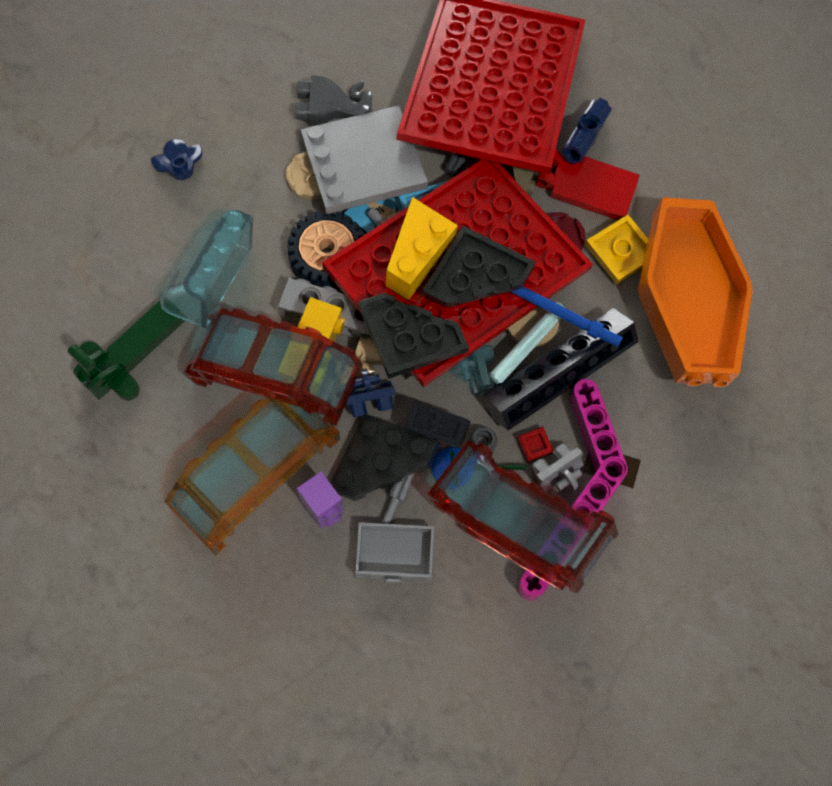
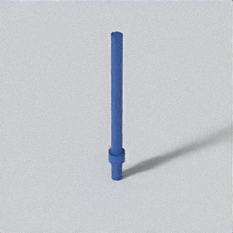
[510,286,623,347]

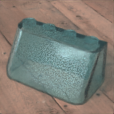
[160,210,253,329]

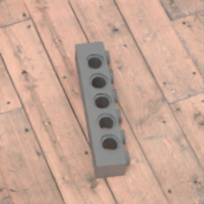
[278,278,371,340]

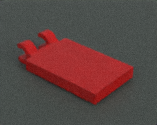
[536,150,640,220]

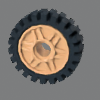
[287,211,364,289]

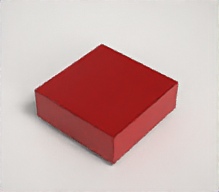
[517,426,554,463]

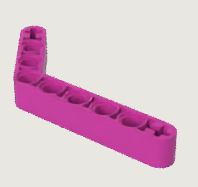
[517,379,628,601]

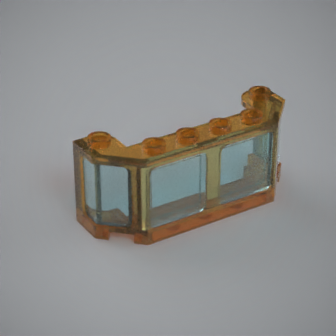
[164,386,341,556]

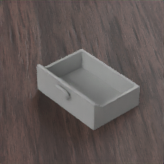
[355,522,434,583]

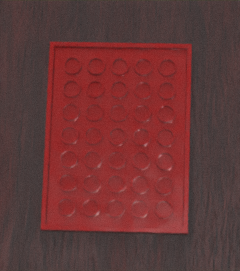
[396,0,585,175]
[322,159,593,388]

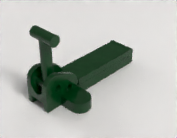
[67,294,189,401]

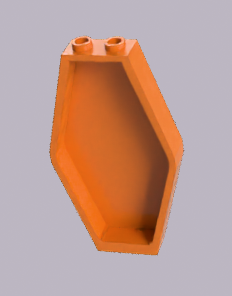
[638,197,753,387]

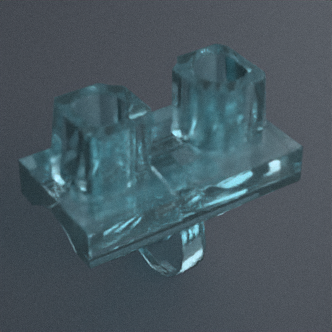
[452,345,497,395]

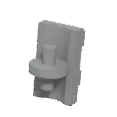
[532,444,584,495]

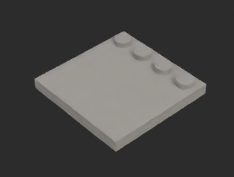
[300,105,428,214]

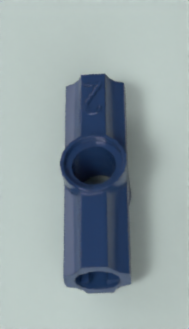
[562,98,612,164]

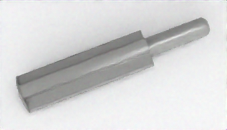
[382,473,414,524]

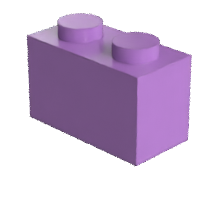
[297,472,344,528]

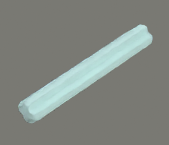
[489,302,564,384]

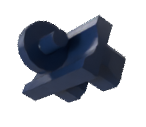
[342,369,396,417]

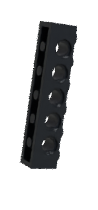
[483,308,638,431]

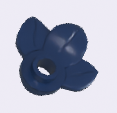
[151,139,203,180]

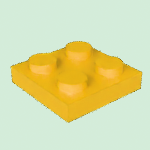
[585,215,648,285]

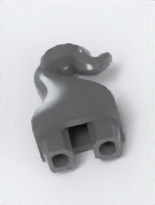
[295,75,372,126]

